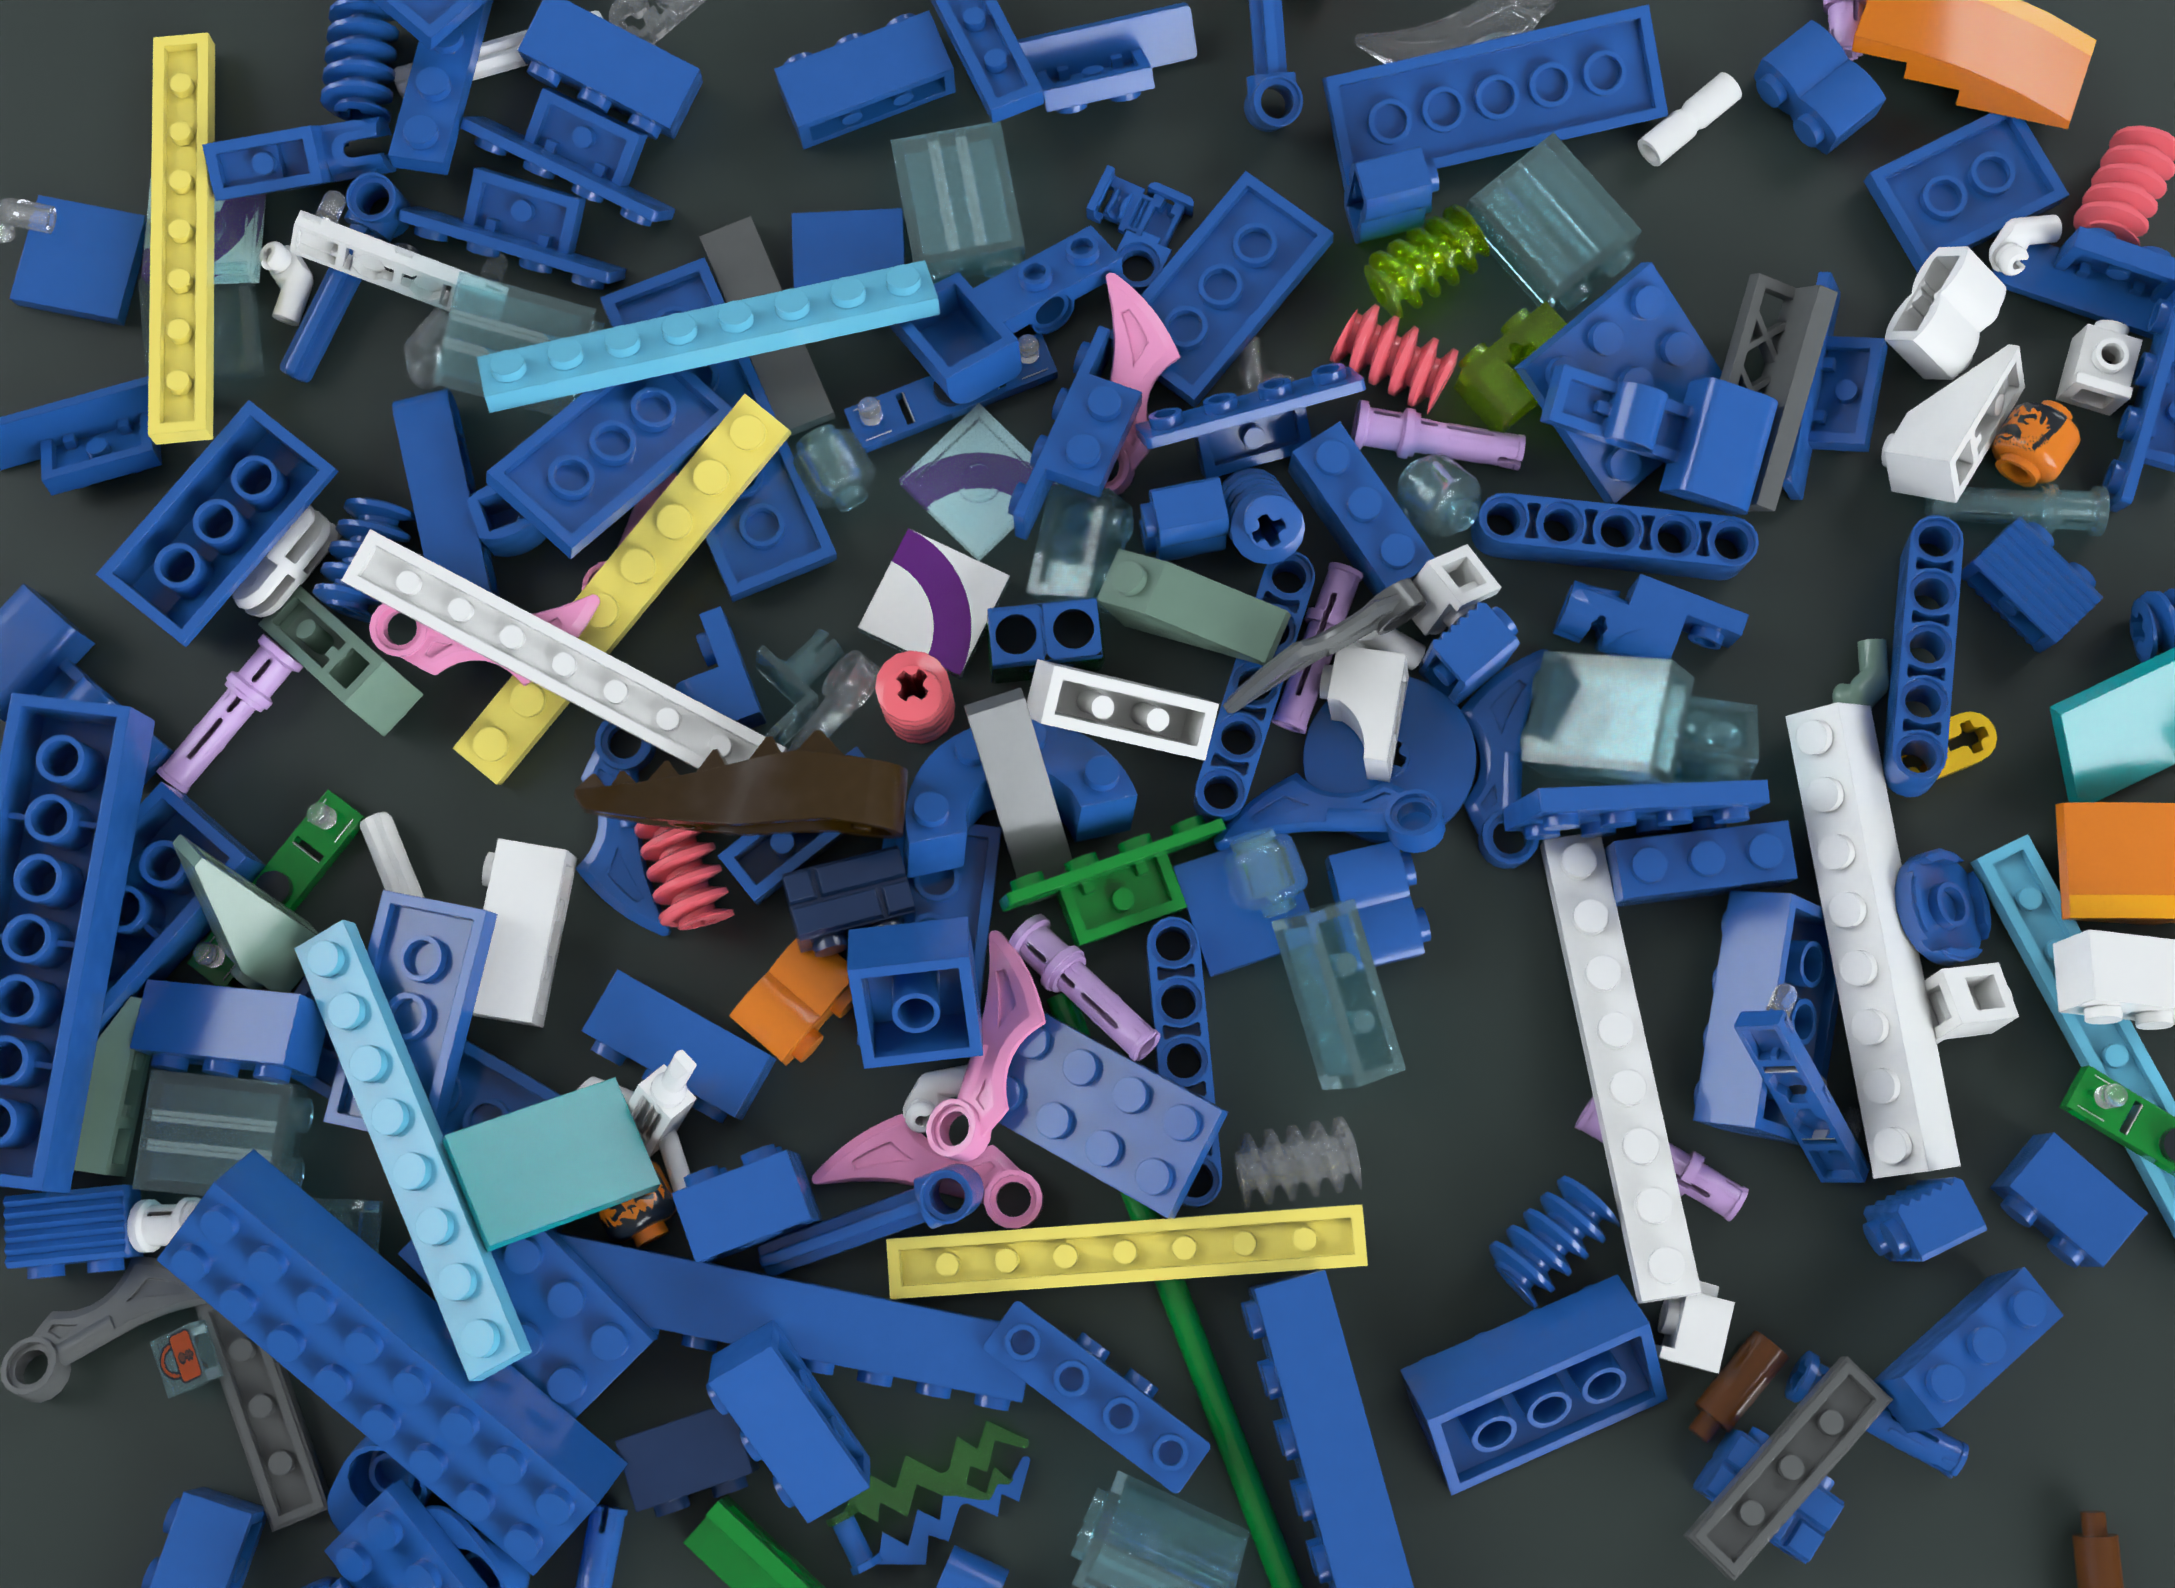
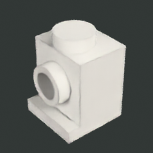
[2056,320,2143,416]
[1412,544,1502,636]
[1924,962,2019,1044]
[1655,1281,1735,1374]

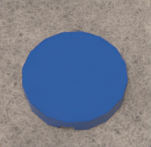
[1895,848,1991,966]

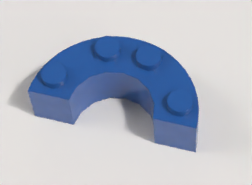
[903,719,1138,878]

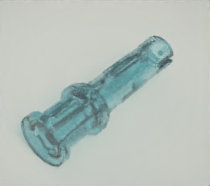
[1925,483,2110,537]

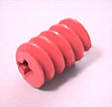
[2073,125,2175,246]
[1329,304,1459,415]
[875,650,955,744]
[634,823,735,930]

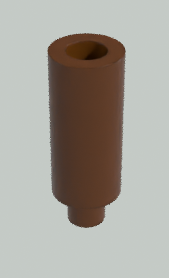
[1688,1330,1789,1443]
[2072,1510,2124,1588]

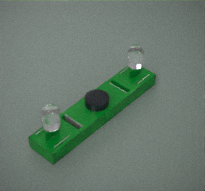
[187,790,366,987]
[2059,1065,2175,1177]

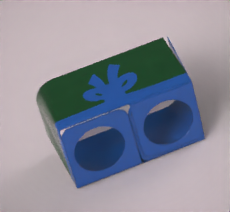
[987,598,1105,684]

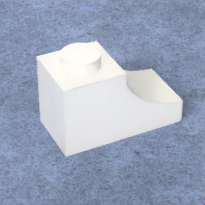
[1320,646,1409,782]

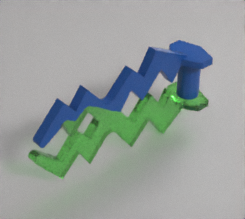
[826,1421,1030,1576]

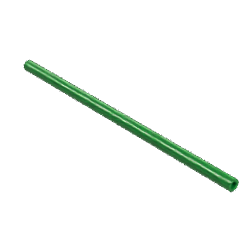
[1046,993,1304,1588]

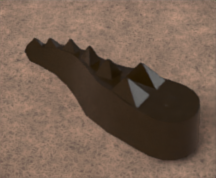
[574,730,909,839]

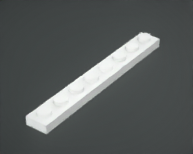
[341,529,787,769]
[1540,834,1702,1304]

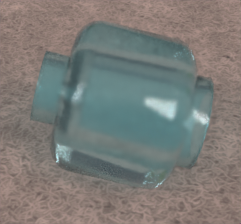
[792,424,876,512]
[1397,454,1482,539]
[1223,827,1308,918]

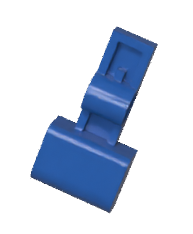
[890,225,1123,404]
[1540,364,1779,516]
[0,583,174,785]

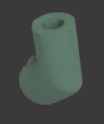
[1832,639,1889,709]

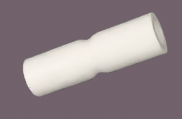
[1637,72,1742,167]

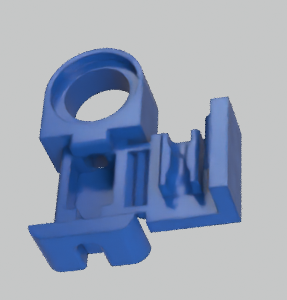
[1086,165,1194,295]

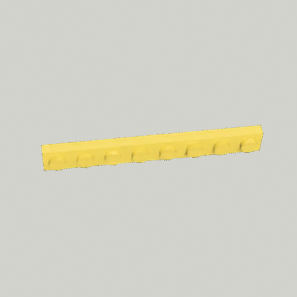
[148,33,215,445]
[453,394,792,785]
[886,1204,1368,1299]

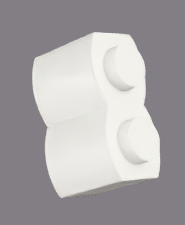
[1885,246,2006,380]

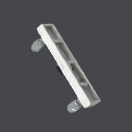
[290,190,510,329]

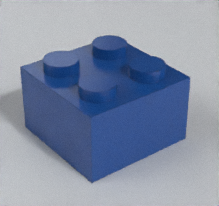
[847,916,983,1069]
[672,1144,823,1263]

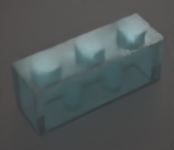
[1271,899,1406,1090]

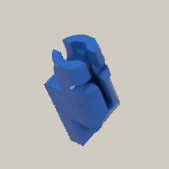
[202,117,397,201]
[1553,574,1749,668]
[676,606,767,729]

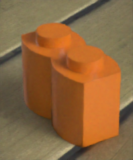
[729,938,853,1066]

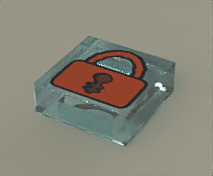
[150,1319,224,1399]

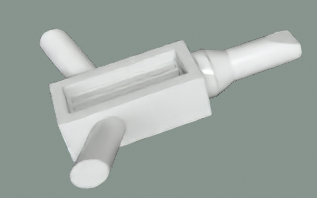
[577,1050,697,1192]

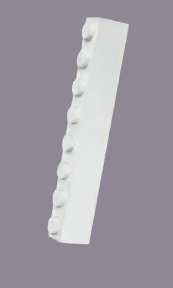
[1785,702,1961,1179]

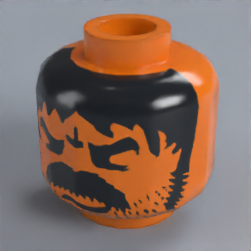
[1991,400,2081,487]
[596,1161,677,1248]

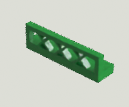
[683,1495,826,1588]

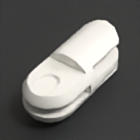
[232,505,341,618]

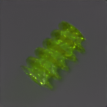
[1364,204,1490,321]

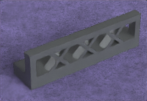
[1720,273,1838,512]

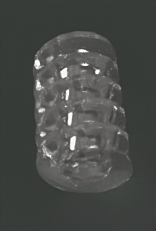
[1234,1116,1362,1209]

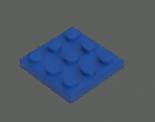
[1515,262,1722,504]

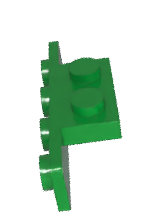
[999,815,1226,947]

